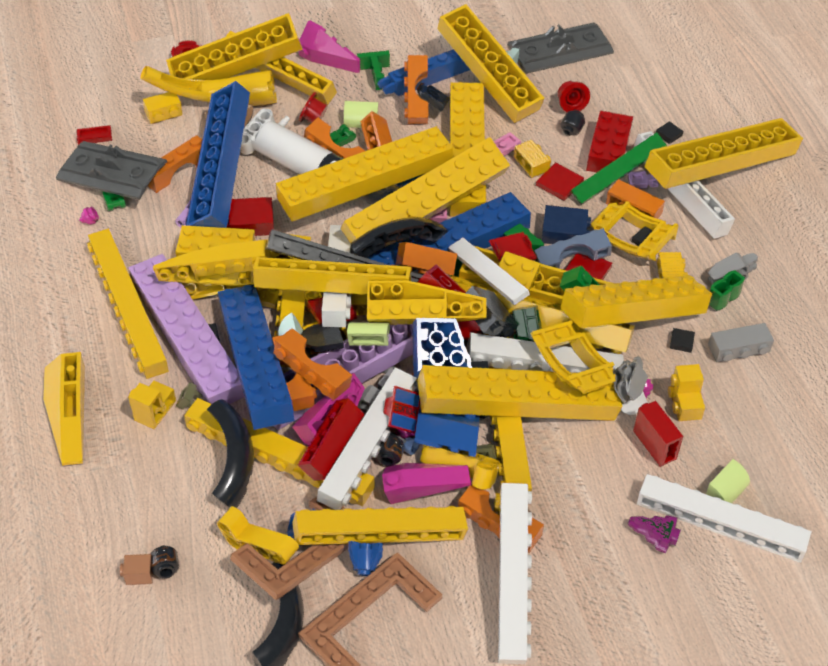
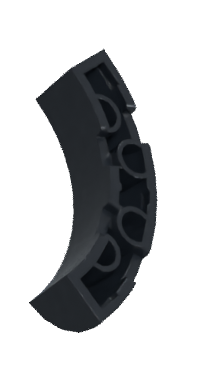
[351,217,448,258]
[207,399,254,508]
[252,562,304,666]

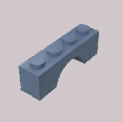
[534,228,612,268]

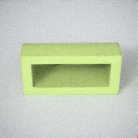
[344,101,378,128]
[347,322,390,346]
[706,459,750,503]

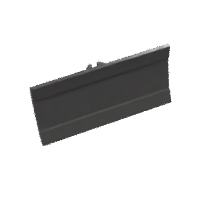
[508,22,614,74]
[56,141,167,200]

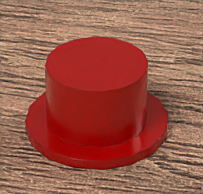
[558,81,590,112]
[299,92,328,123]

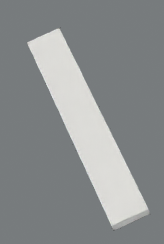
[448,238,530,305]

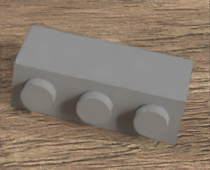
[708,323,774,362]

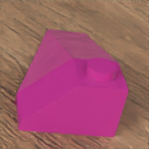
[298,20,360,73]
[292,373,365,446]
[382,463,472,504]

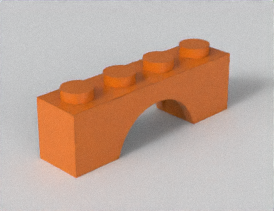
[404,55,428,124]
[304,117,365,159]
[147,135,203,193]
[274,328,352,401]
[272,335,317,412]
[458,485,544,553]

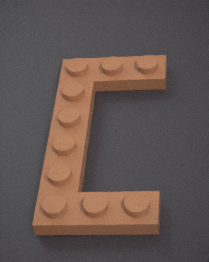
[230,496,348,600]
[298,552,443,666]

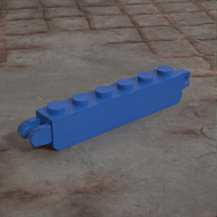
[378,49,470,96]

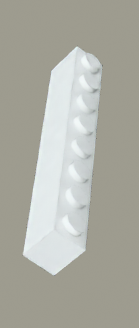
[633,131,735,239]
[322,225,355,327]
[466,333,624,374]
[317,367,417,510]
[637,474,812,563]
[498,483,532,664]

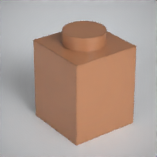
[120,554,153,585]

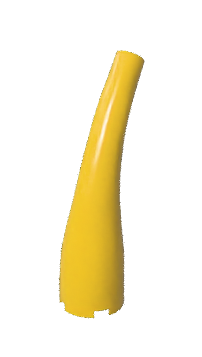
[140,65,277,106]

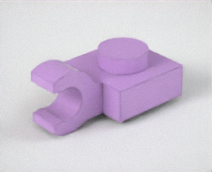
[628,171,659,189]

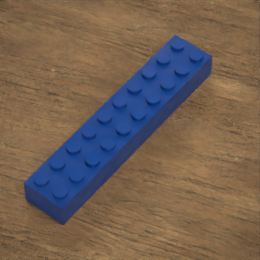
[186,81,250,228]
[368,192,531,275]
[218,285,295,430]

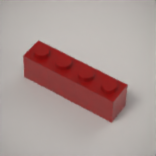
[298,398,364,481]

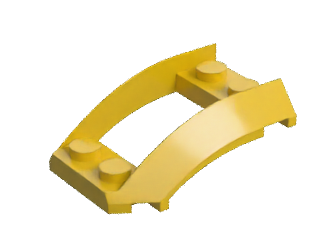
[591,201,678,262]
[530,320,616,394]

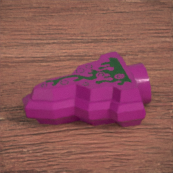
[628,515,681,554]

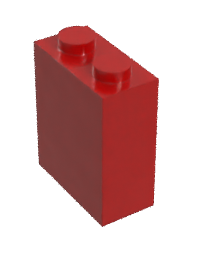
[226,197,274,236]
[633,400,684,467]

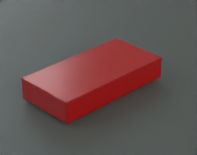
[77,125,112,145]

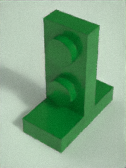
[357,50,390,90]

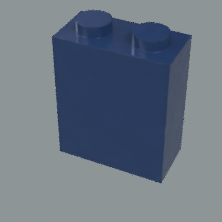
[542,205,591,244]

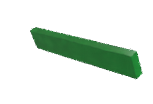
[571,132,667,205]

